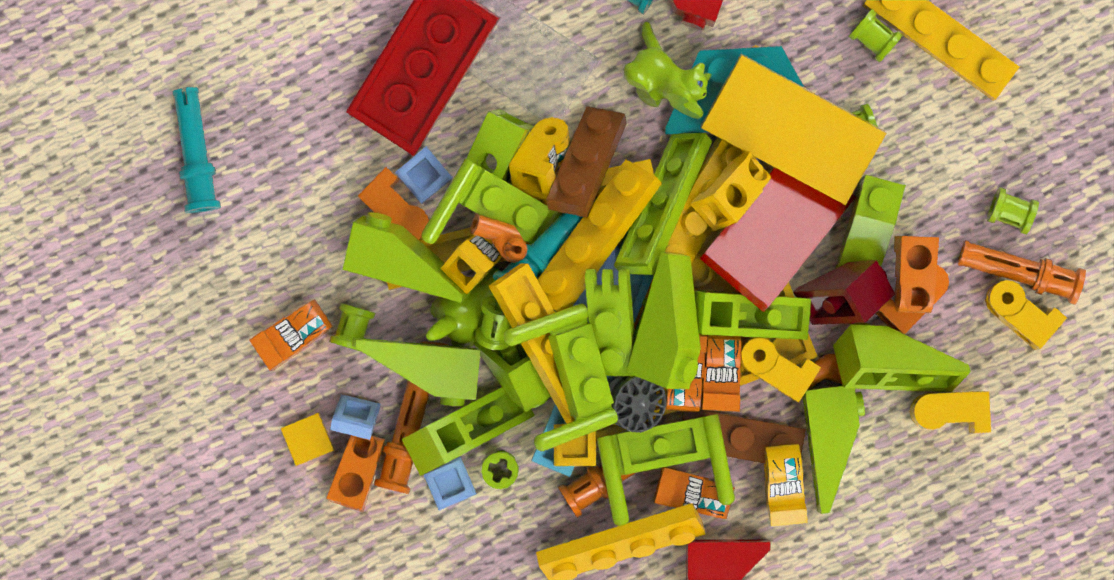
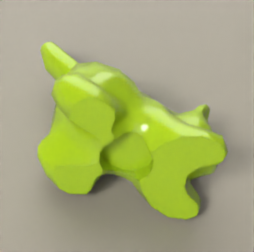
[623,22,711,119]
[426,267,502,347]

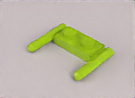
[421,158,561,246]
[503,303,618,451]
[597,414,735,526]

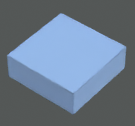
[395,146,453,204]
[330,394,381,440]
[424,456,477,510]

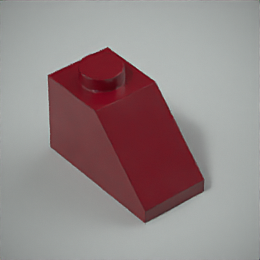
[793,260,895,325]

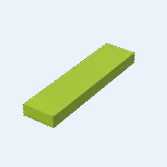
[614,133,712,275]

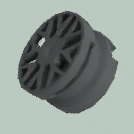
[607,376,667,433]

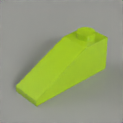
[835,175,906,269]
[342,212,471,303]
[626,252,701,389]
[694,290,811,340]
[833,323,971,392]
[352,337,481,406]
[802,385,865,514]
[401,387,535,476]

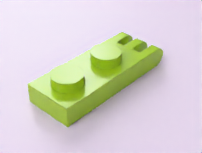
[585,269,635,376]

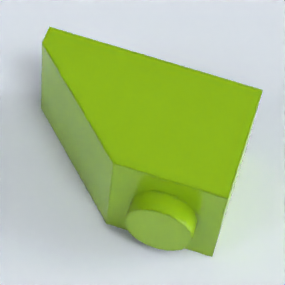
[474,327,551,412]

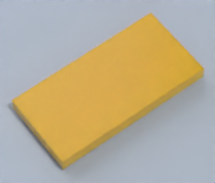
[701,54,887,205]

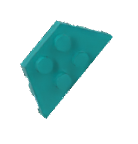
[665,46,805,134]

